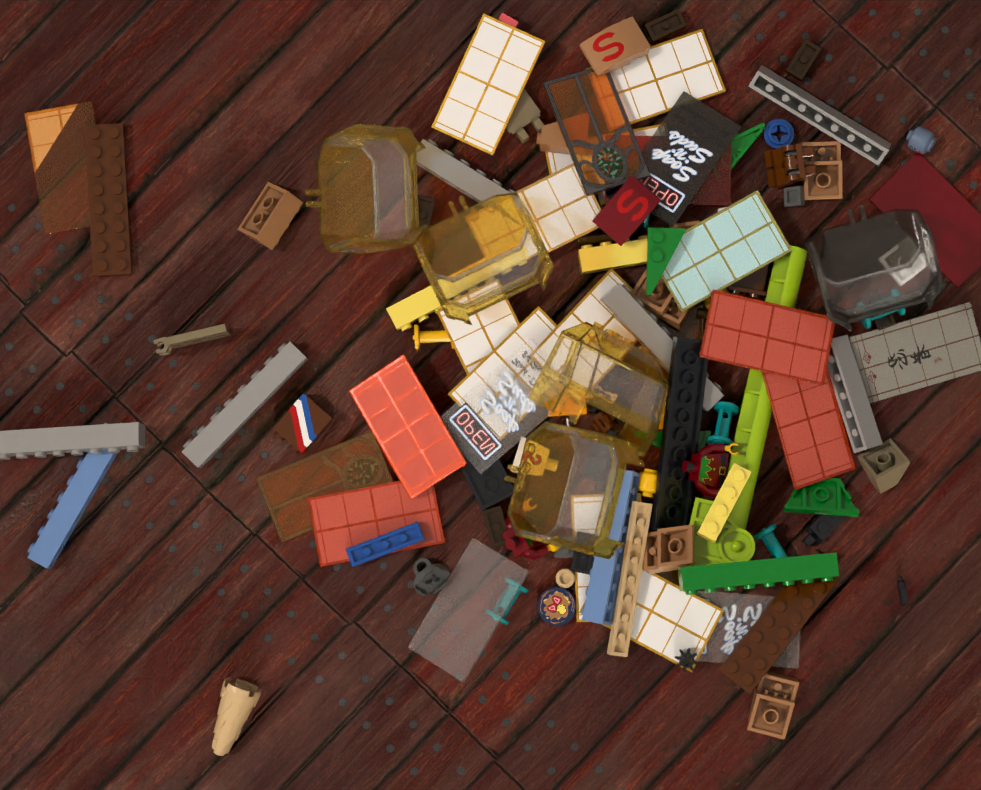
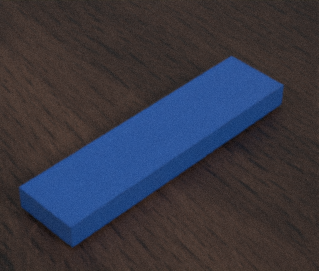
[346,521,425,567]

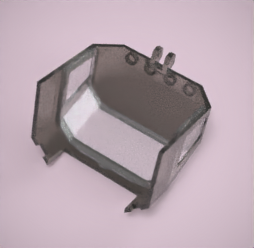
[805,204,945,332]

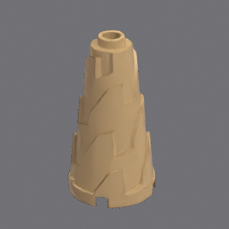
[212,677,262,756]

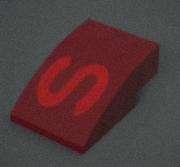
[592,174,661,246]

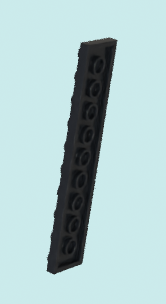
[651,337,708,531]

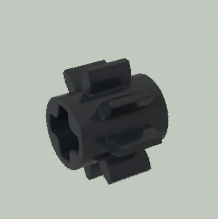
[674,648,699,672]

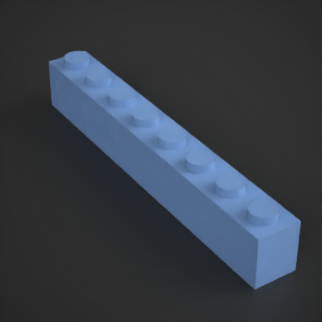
[27,422,118,569]
[582,468,640,626]

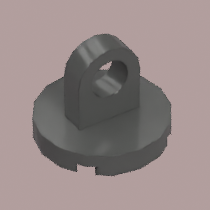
[413,558,450,596]

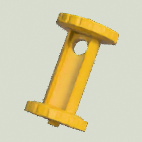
[413,325,454,350]

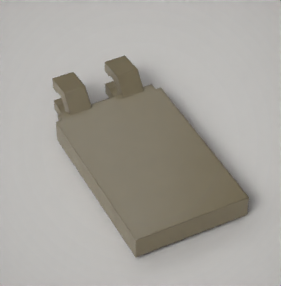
[505,89,544,144]
[153,324,231,356]

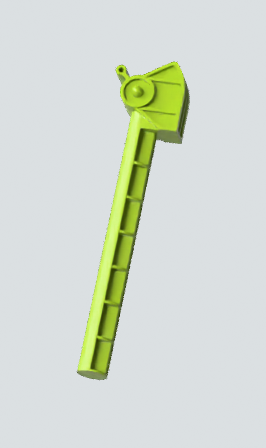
[689,245,807,566]

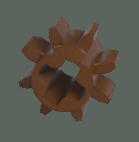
[592,410,615,434]

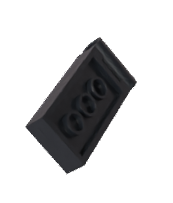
[445,422,516,510]

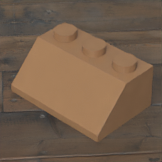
[237,182,303,250]

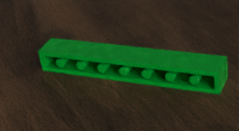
[678,552,839,595]

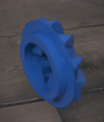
[763,119,794,149]

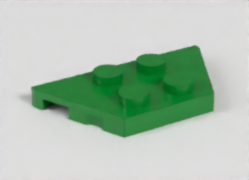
[784,478,859,517]

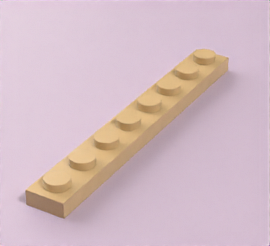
[607,501,653,657]

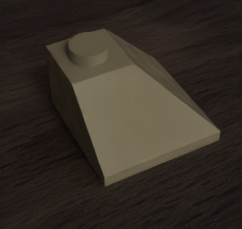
[857,438,910,494]

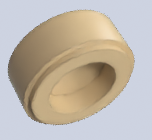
[555,569,575,588]

